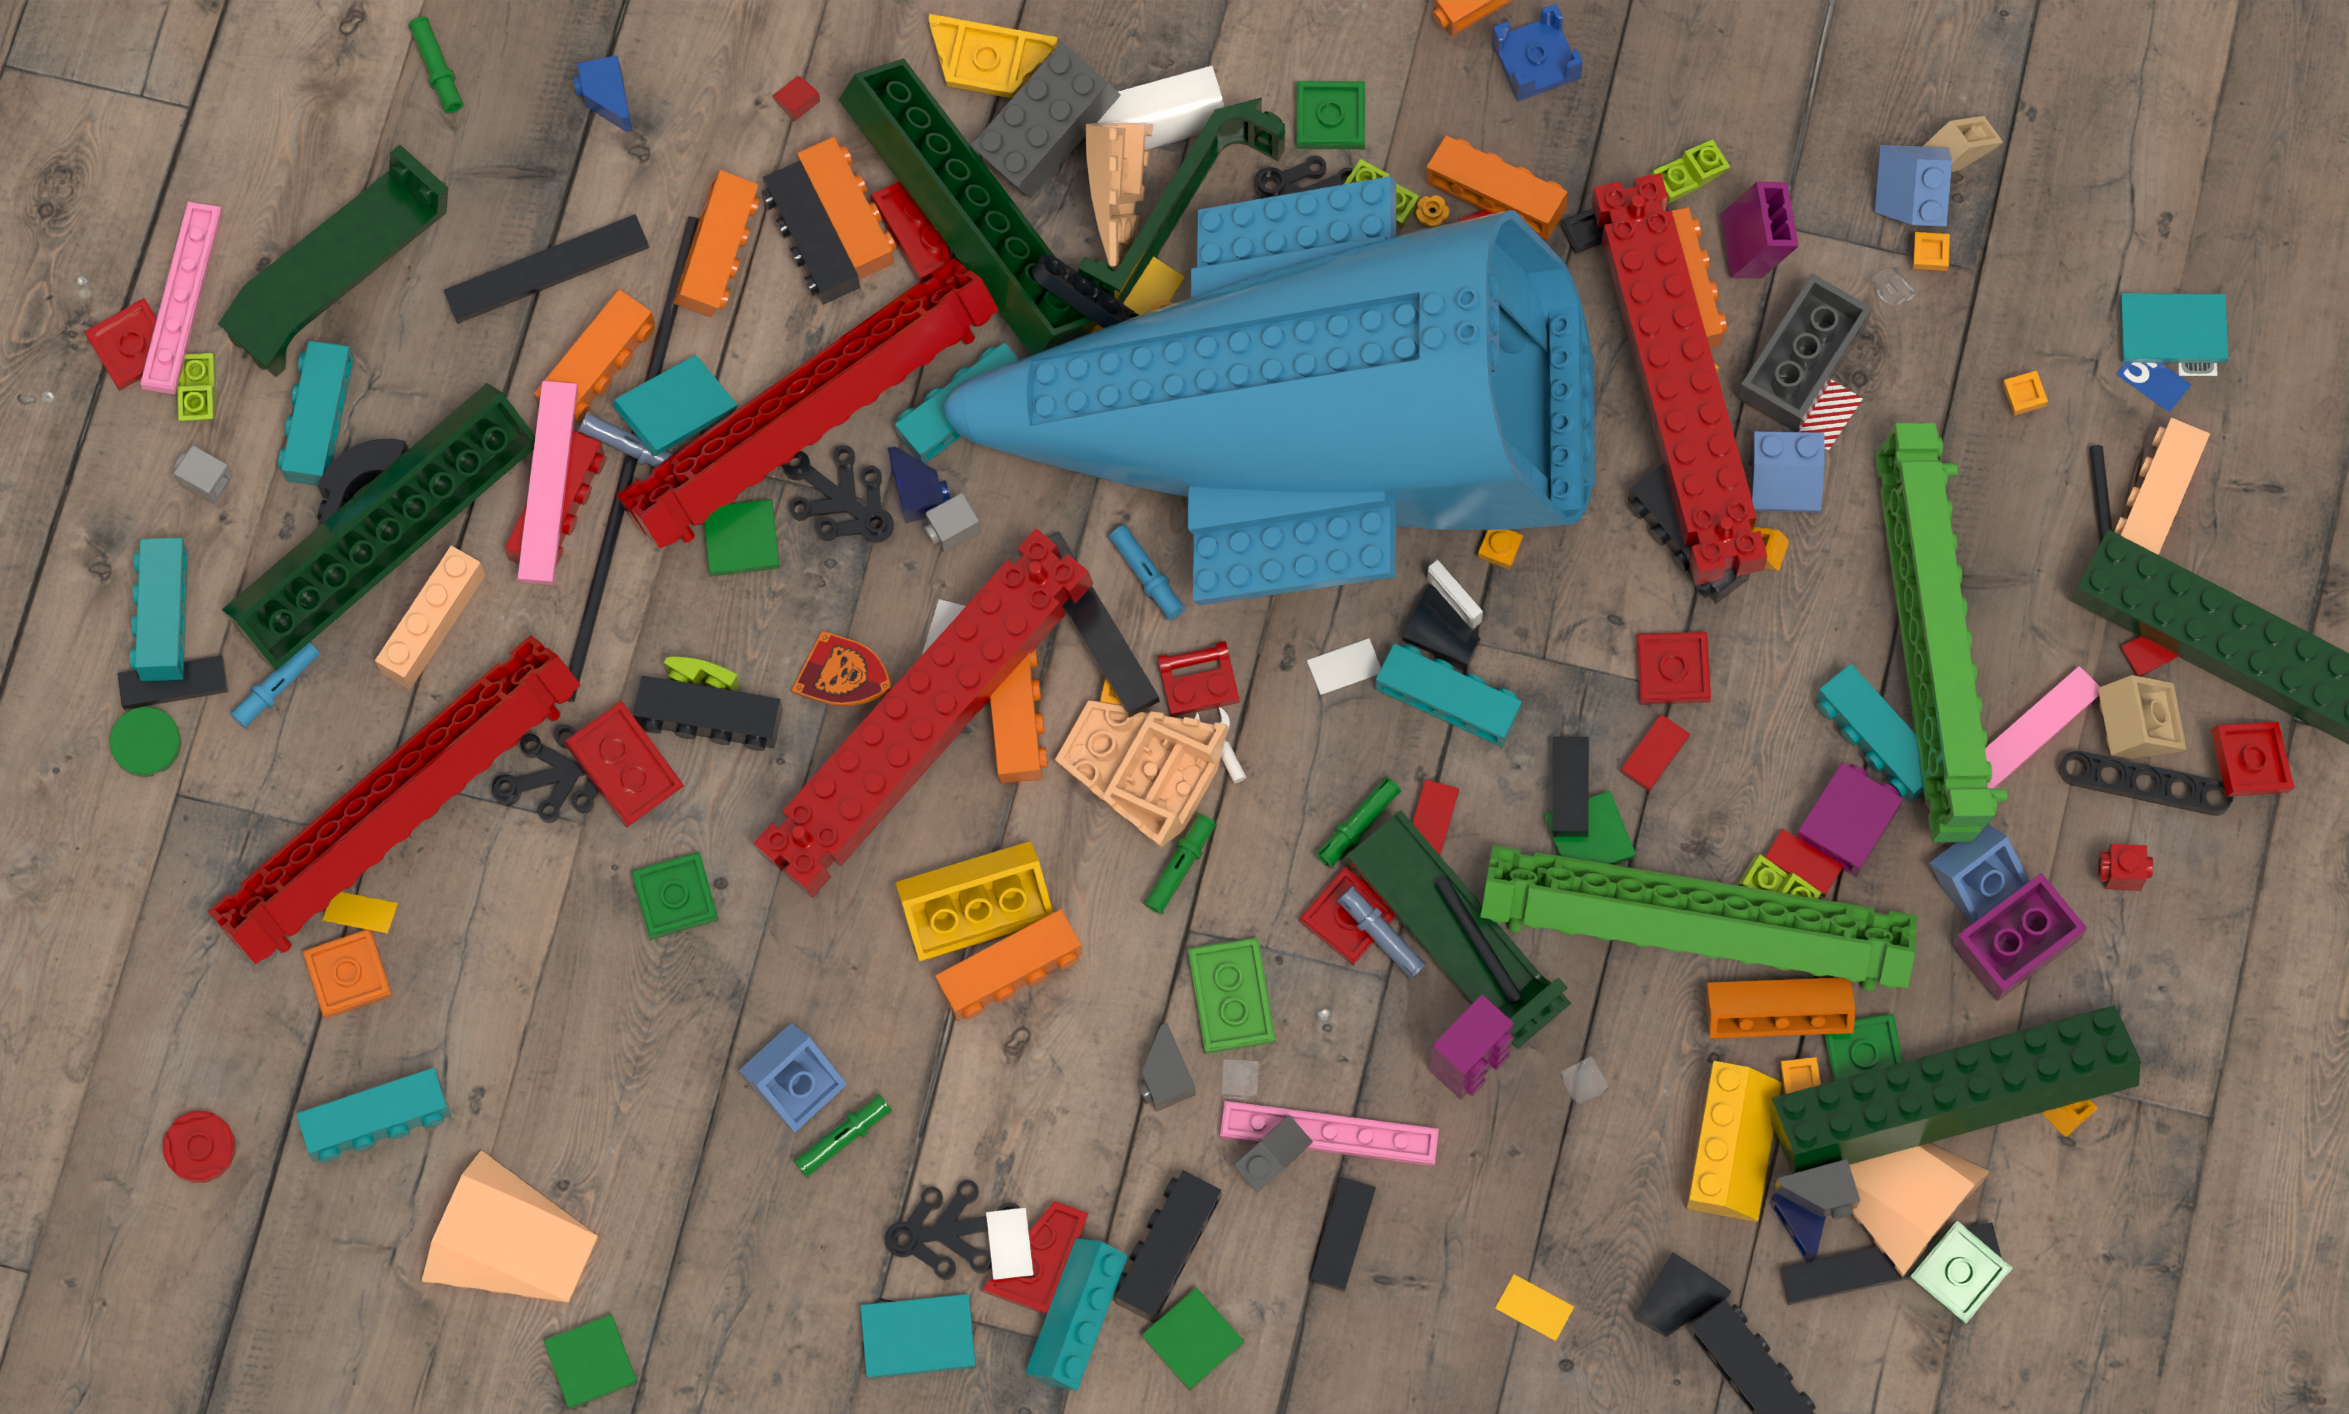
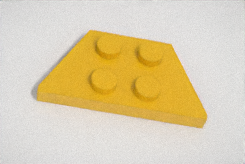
[928,14,1058,98]

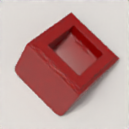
[772,75,820,122]

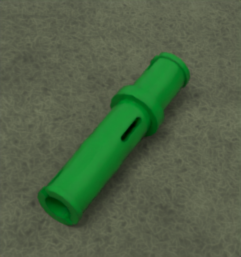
[408,16,464,114]
[1315,777,1402,869]
[1143,813,1217,915]
[793,1093,892,1178]

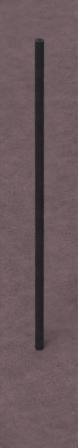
[568,216,699,702]

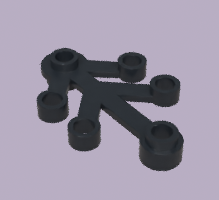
[1254,156,1353,199]
[782,446,894,543]
[492,725,599,823]
[885,1180,1020,1280]

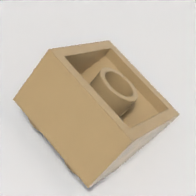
[2098,675,2187,759]

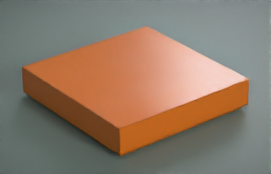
[302,929,393,1019]

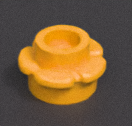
[1416,195,1450,228]

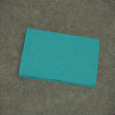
[2120,293,2228,363]
[612,355,738,457]
[860,1294,976,1379]

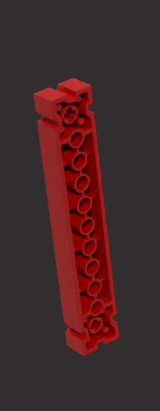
[1591,173,1768,585]
[616,258,999,549]
[753,529,1093,898]
[207,635,581,965]

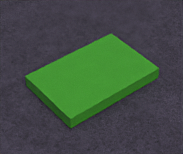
[1188,938,1276,1054]

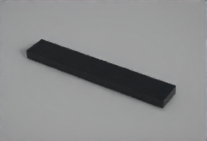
[444,214,649,324]
[1048,532,1160,718]
[1780,1222,2001,1305]

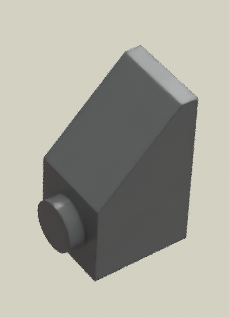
[1138,1023,1196,1112]
[1234,1114,1313,1193]
[1774,1159,1860,1220]

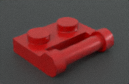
[1157,640,1240,717]

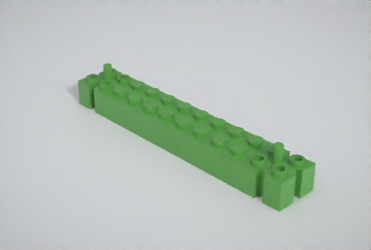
[1875,423,2008,842]
[1481,845,1917,991]

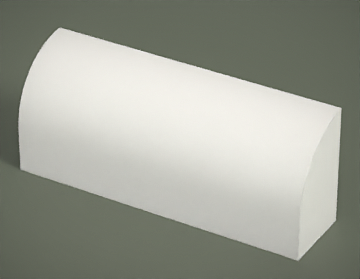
[1097,66,1224,150]

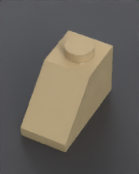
[1922,116,2003,172]

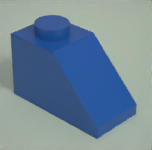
[573,55,633,132]

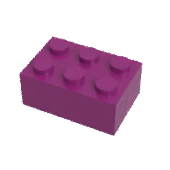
[1953,873,2087,1001]
[1429,995,1514,1100]

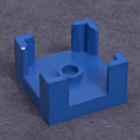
[1492,4,1583,101]

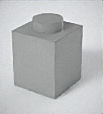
[174,445,233,504]
[924,493,981,552]

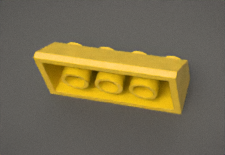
[895,841,1053,962]
[1686,1061,1782,1222]

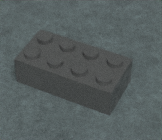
[971,42,1121,198]
[1738,274,1872,432]

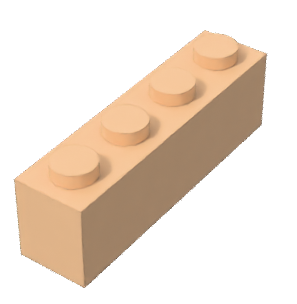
[2114,418,2210,555]
[375,546,486,690]

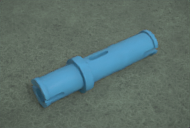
[1109,525,1186,620]
[230,642,320,729]

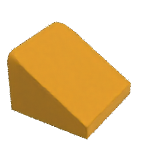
[1752,527,1789,571]
[2042,1099,2098,1137]

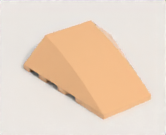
[1086,122,1154,267]
[1055,700,1228,847]
[1849,1143,1990,1278]
[422,1150,599,1303]

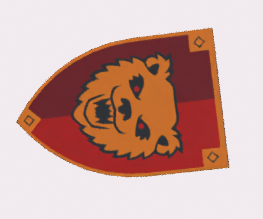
[791,631,892,707]

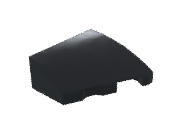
[1402,584,1481,672]
[1635,1252,1732,1337]

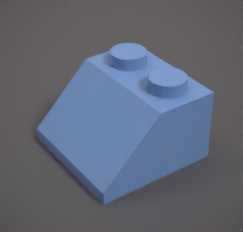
[1875,145,1952,226]
[1751,431,1825,513]
[1929,824,2030,924]
[739,1023,847,1133]

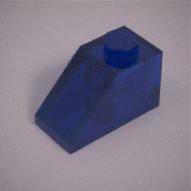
[888,446,950,523]
[1769,1193,1826,1262]

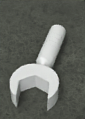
[1195,707,1246,784]

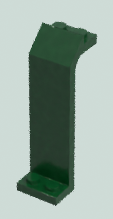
[1078,97,1285,303]
[218,145,448,377]
[1341,810,1571,1049]

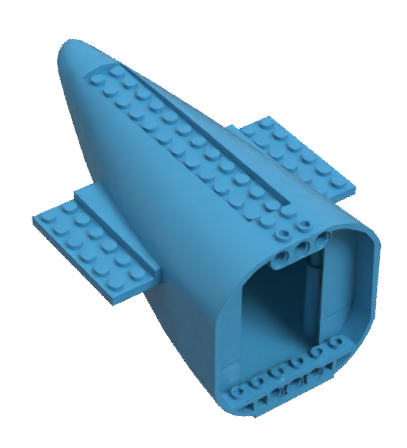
[943,176,1595,606]

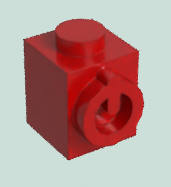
[2098,844,2153,891]

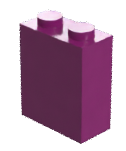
[1720,181,1799,279]
[1797,762,1903,877]

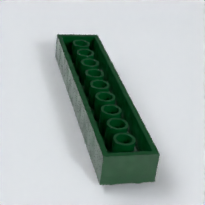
[838,58,1097,355]
[222,383,535,671]
[2070,529,2349,745]
[1771,1005,2141,1174]

